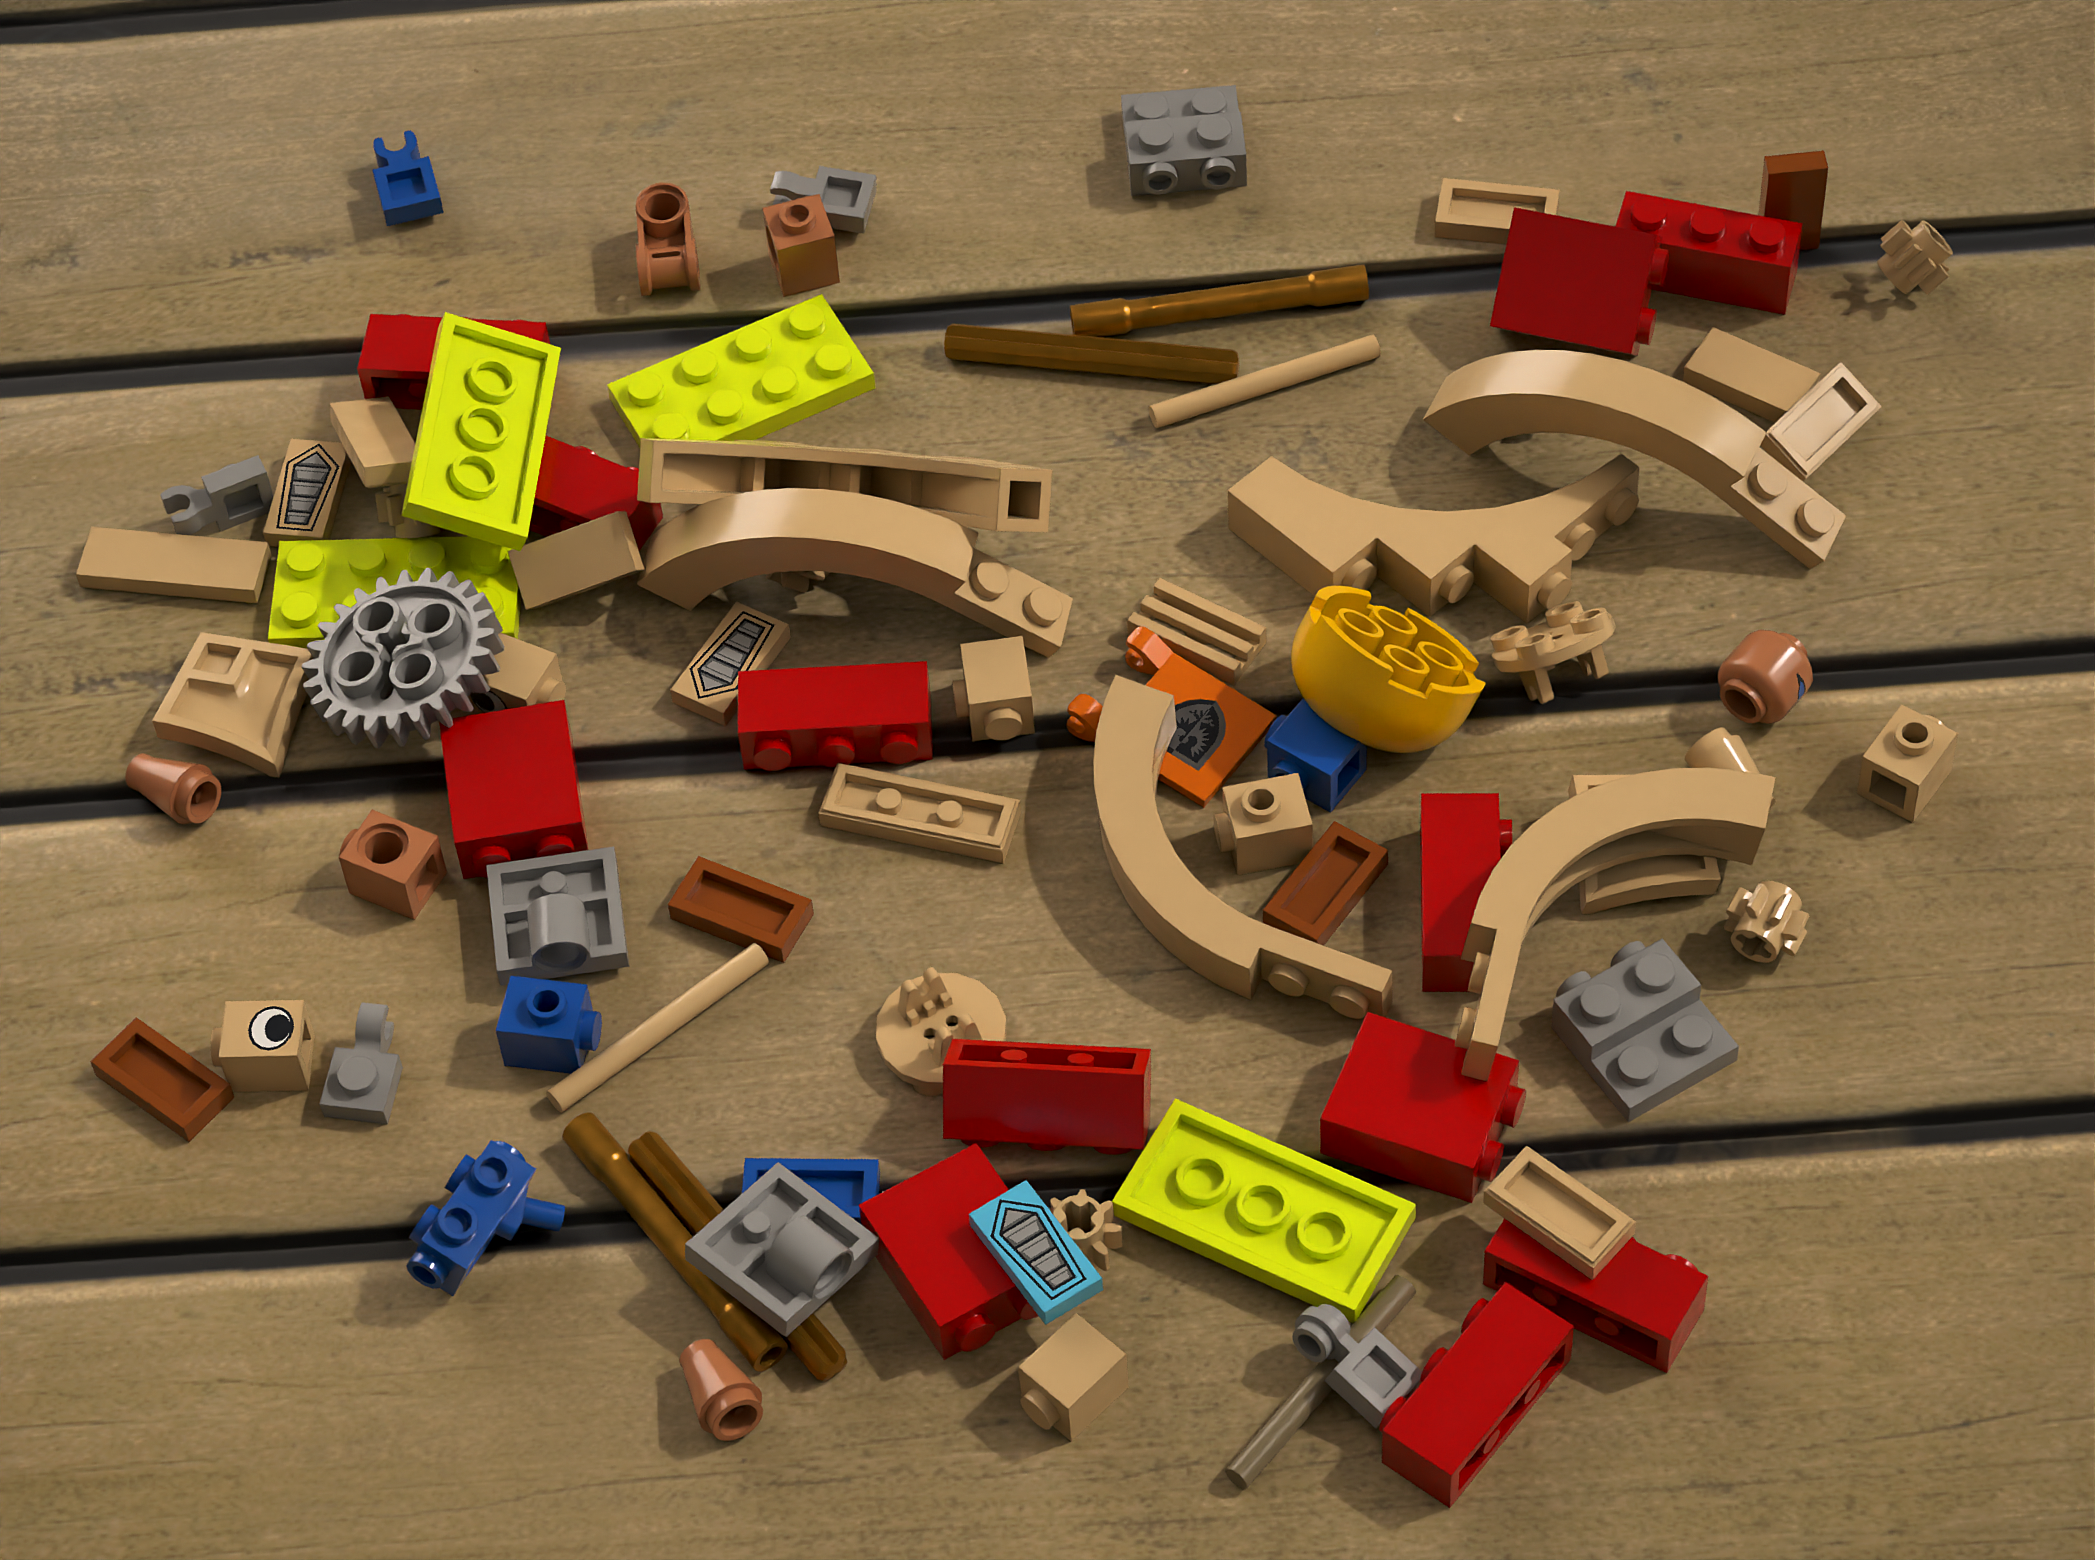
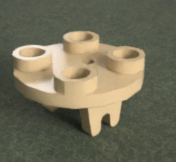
[1490,601,1616,704]
[876,967,1007,1096]

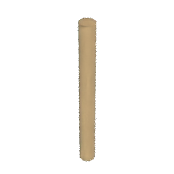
[1149,334,1381,429]
[546,943,769,1113]

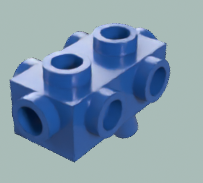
[406,1140,565,1296]

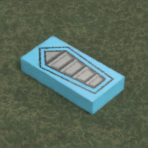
[969,1180,1103,1325]

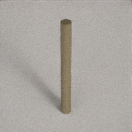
[1225,1275,1416,1489]

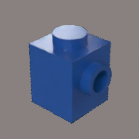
[1264,698,1367,813]
[496,976,602,1074]

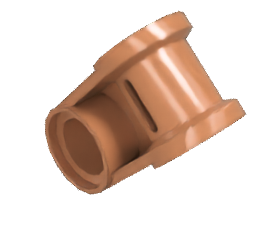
[636,182,701,296]

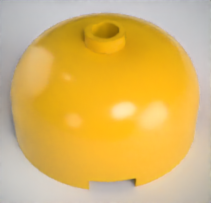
[1291,586,1486,753]

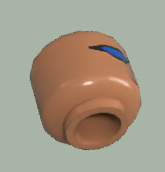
[1718,630,1813,724]

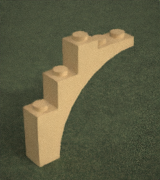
[637,438,1052,532]
[1227,454,1640,624]

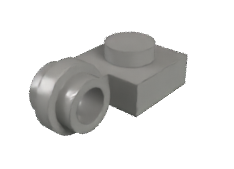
[1292,1304,1422,1428]

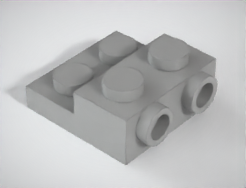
[1121,85,1247,196]
[1552,938,1739,1122]

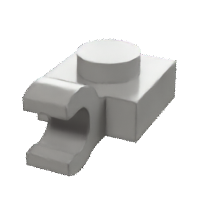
[770,166,877,234]
[160,455,274,535]
[320,1002,403,1124]

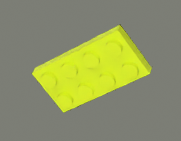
[607,294,876,448]
[401,312,561,551]
[268,536,522,649]
[1112,1098,1416,1323]

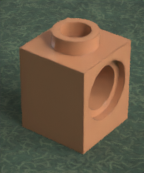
[762,194,840,297]
[339,809,447,920]

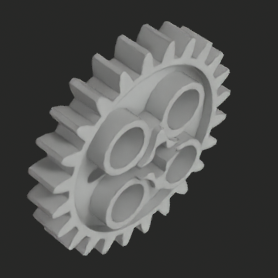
[302,568,505,748]

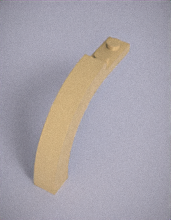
[1423,350,1846,569]
[637,488,1073,658]
[1093,675,1393,1019]
[1454,767,1776,1081]

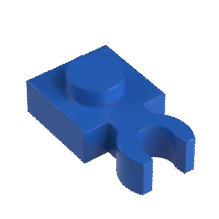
[373,130,444,226]

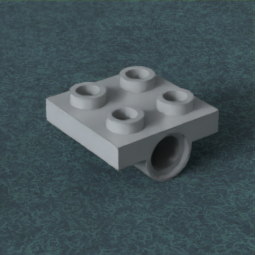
[486,846,629,986]
[685,1162,879,1337]

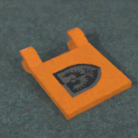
[1067,626,1277,808]

